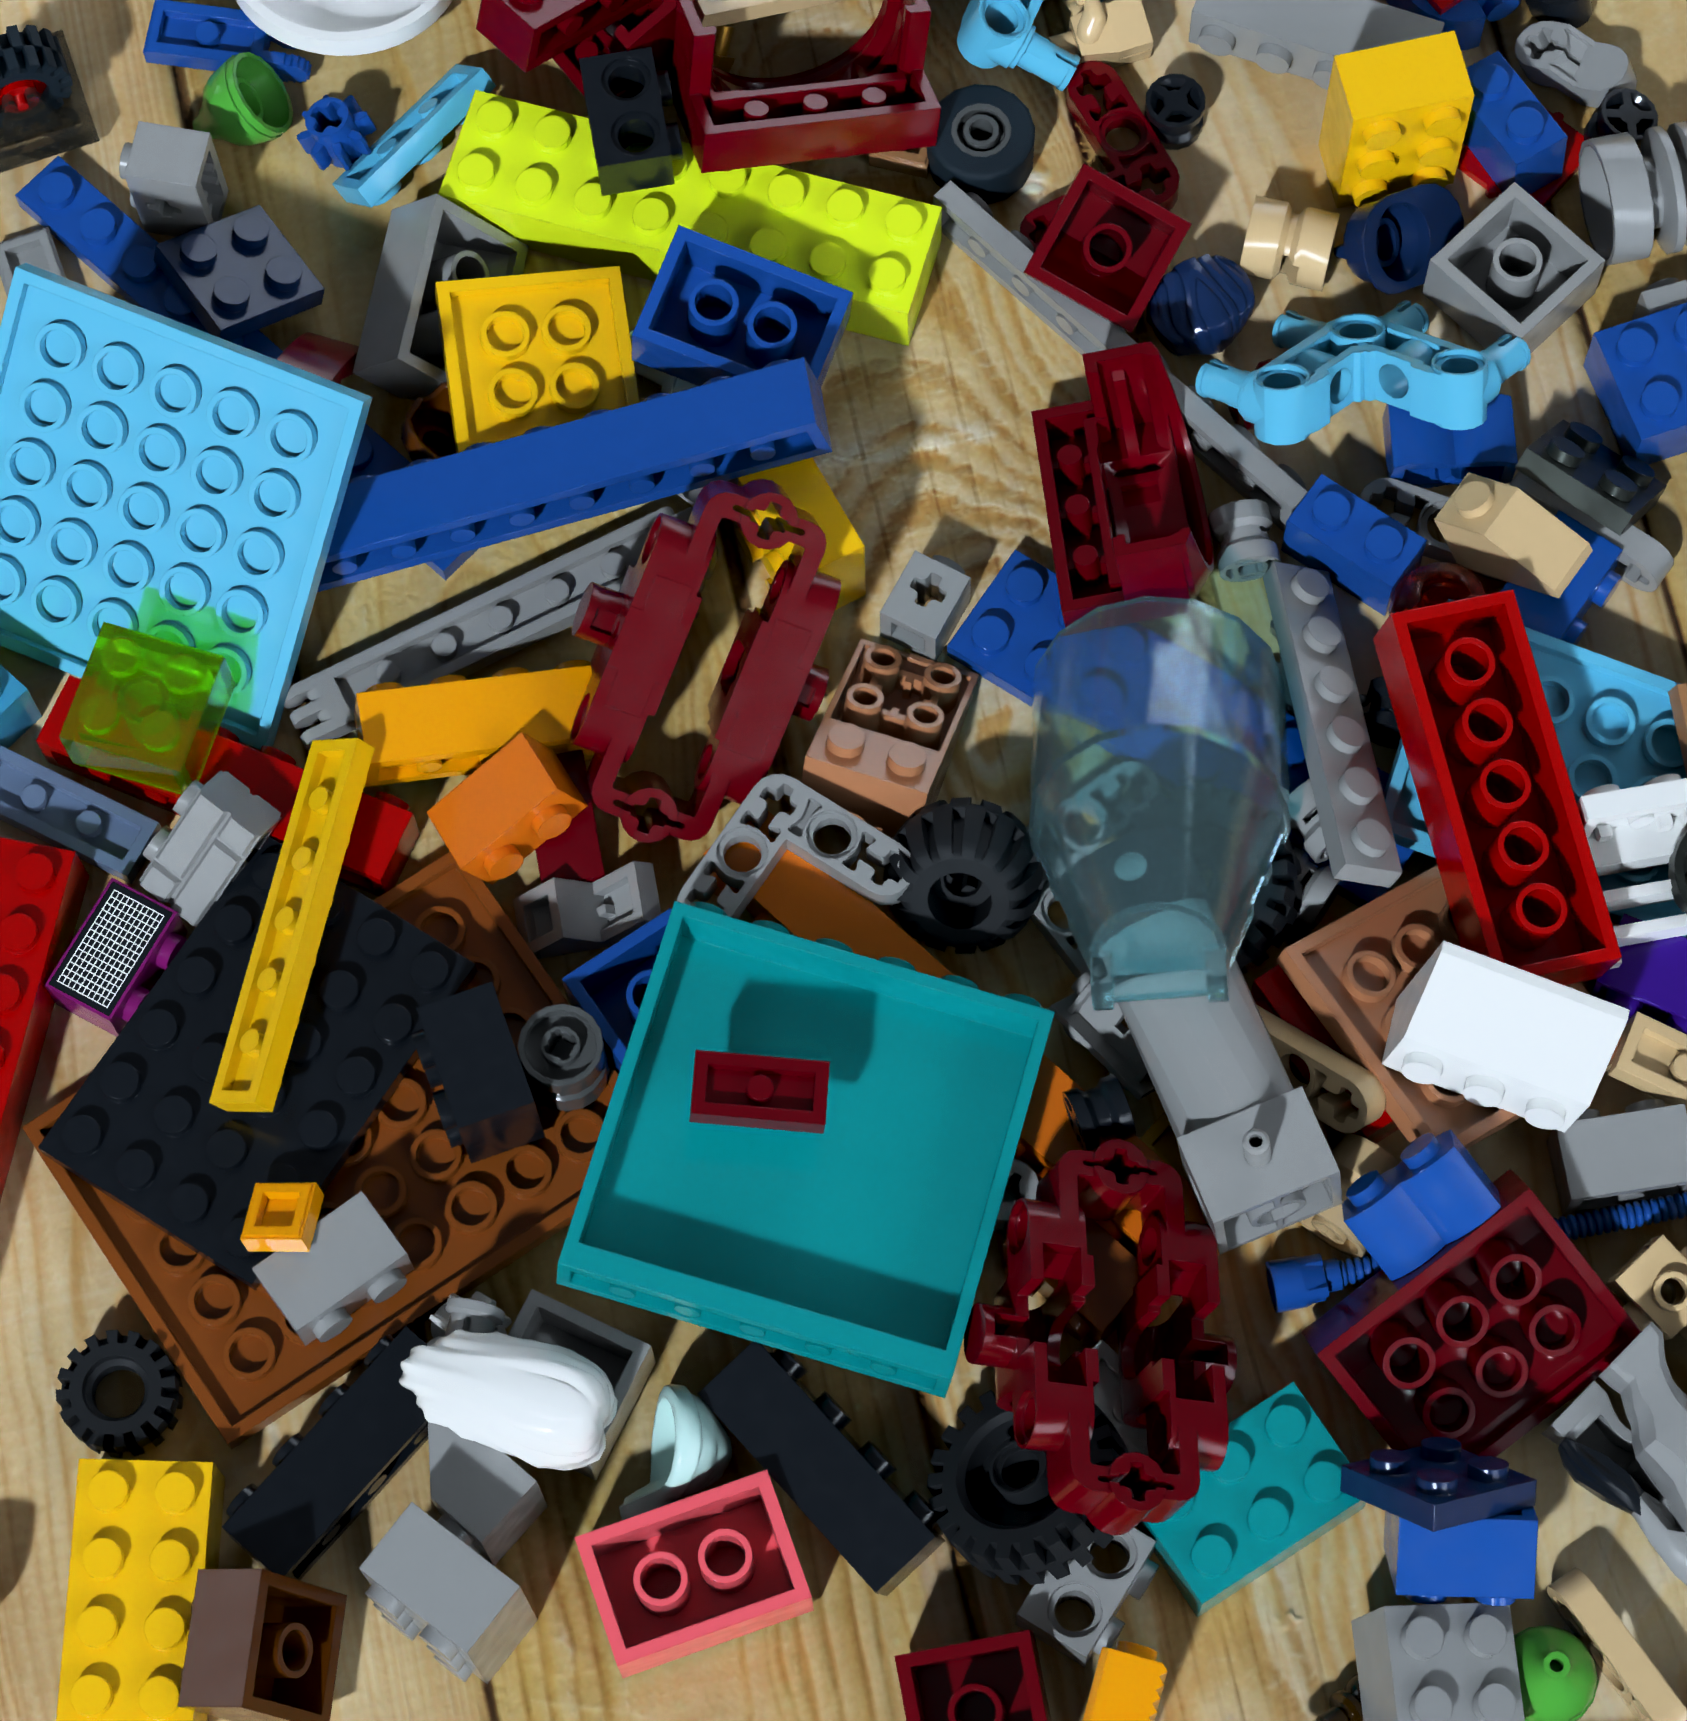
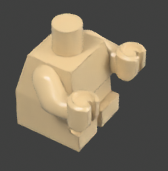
[1048,0,1154,67]

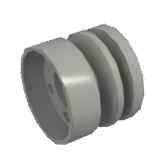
[1578,121,1687,266]

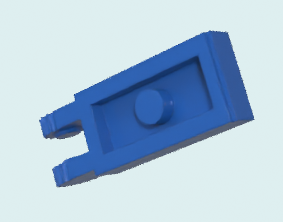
[143,0,312,83]

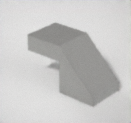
[513,861,661,959]

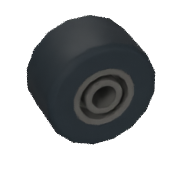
[927,84,1035,205]

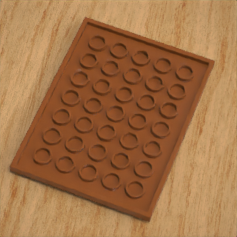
[22,851,618,1450]

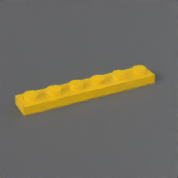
[209,738,375,1112]

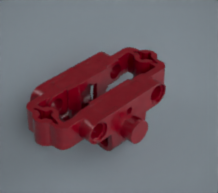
[570,479,842,843]

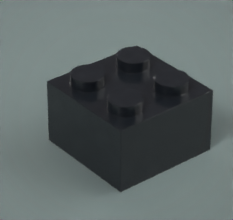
[411,982,545,1163]

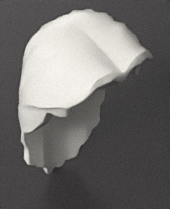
[399,1329,618,1471]

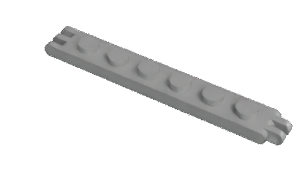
[284,506,694,750]

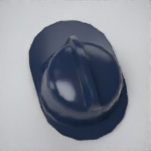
[1333,183,1464,294]

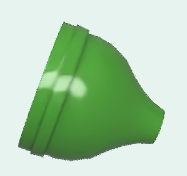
[192,52,293,146]
[1514,1625,1598,1721]

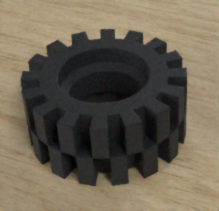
[56,1330,184,1458]

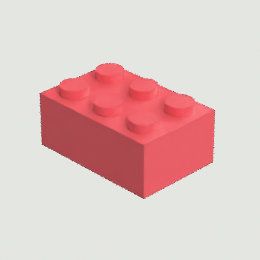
[574,1469,814,1678]

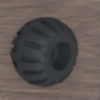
[883,797,1044,954]

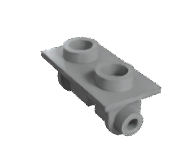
[1048,970,1155,1100]

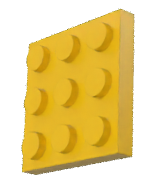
[435,266,640,453]

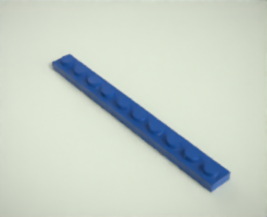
[15,155,479,581]

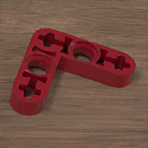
[1020,61,1180,249]

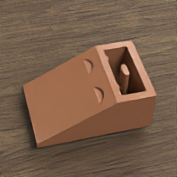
[801,638,979,839]

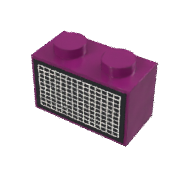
[44,878,188,1037]

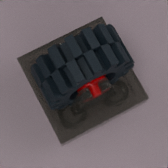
[0,25,100,173]

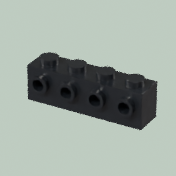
[222,1326,428,1580]
[697,1342,945,1596]

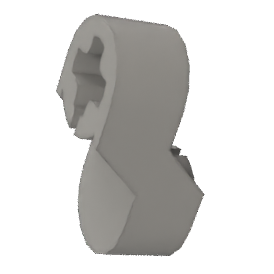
[1514,21,1637,108]

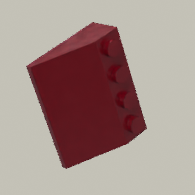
[1301,1169,1641,1457]

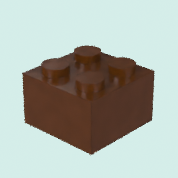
[178,1569,347,1721]

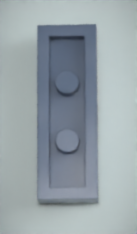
[0,745,162,884]

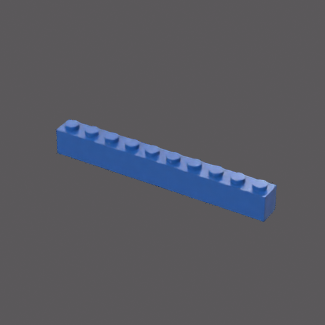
[317,357,832,592]

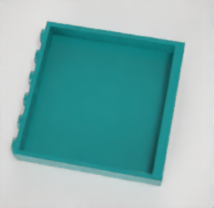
[556,901,1055,1398]

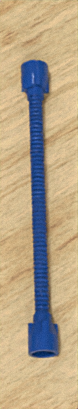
[1265,1191,1687,1313]

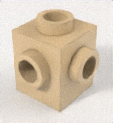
[1605,1235,1687,1341]

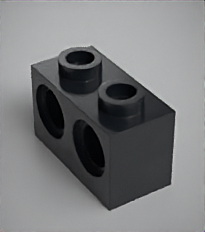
[579,47,683,196]

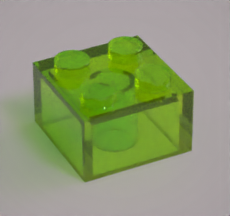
[59,622,236,795]

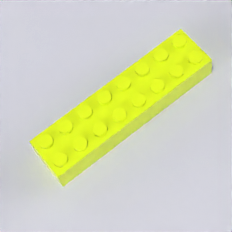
[438,90,942,346]

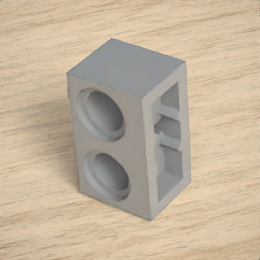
[1015,1528,1160,1667]

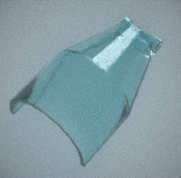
[1028,596,1291,1011]

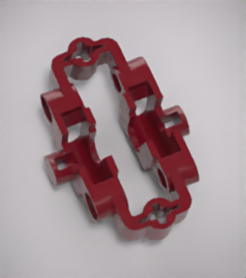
[964,1139,1237,1535]

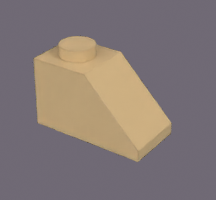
[1434,472,1593,599]

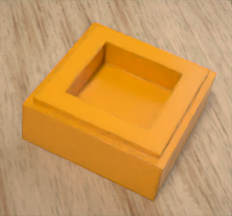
[240,1182,324,1252]

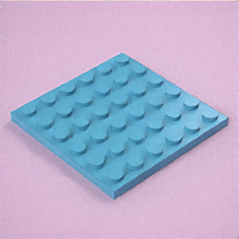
[0,263,373,750]

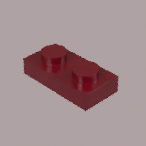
[689,1050,830,1134]

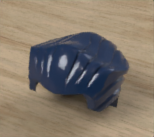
[1146,254,1255,356]

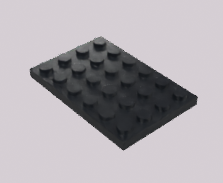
[38,837,478,1291]

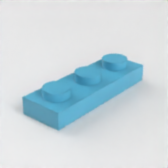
[332,64,496,208]

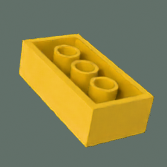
[56,1459,225,1721]

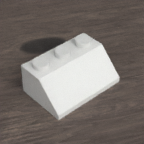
[1382,941,1630,1133]

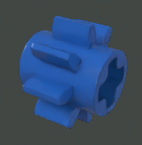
[297,95,377,171]

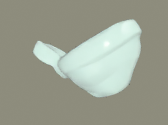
[619,1384,732,1520]

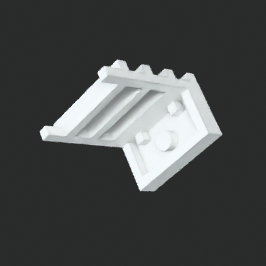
[1577,774,1687,969]

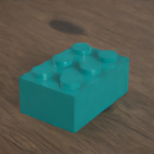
[1136,1381,1366,1618]

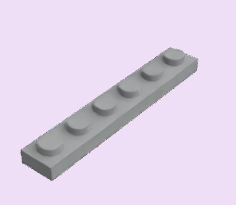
[1263,561,1403,888]

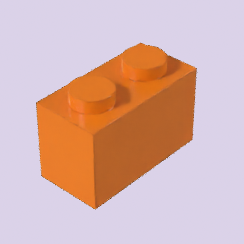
[426,732,588,885]

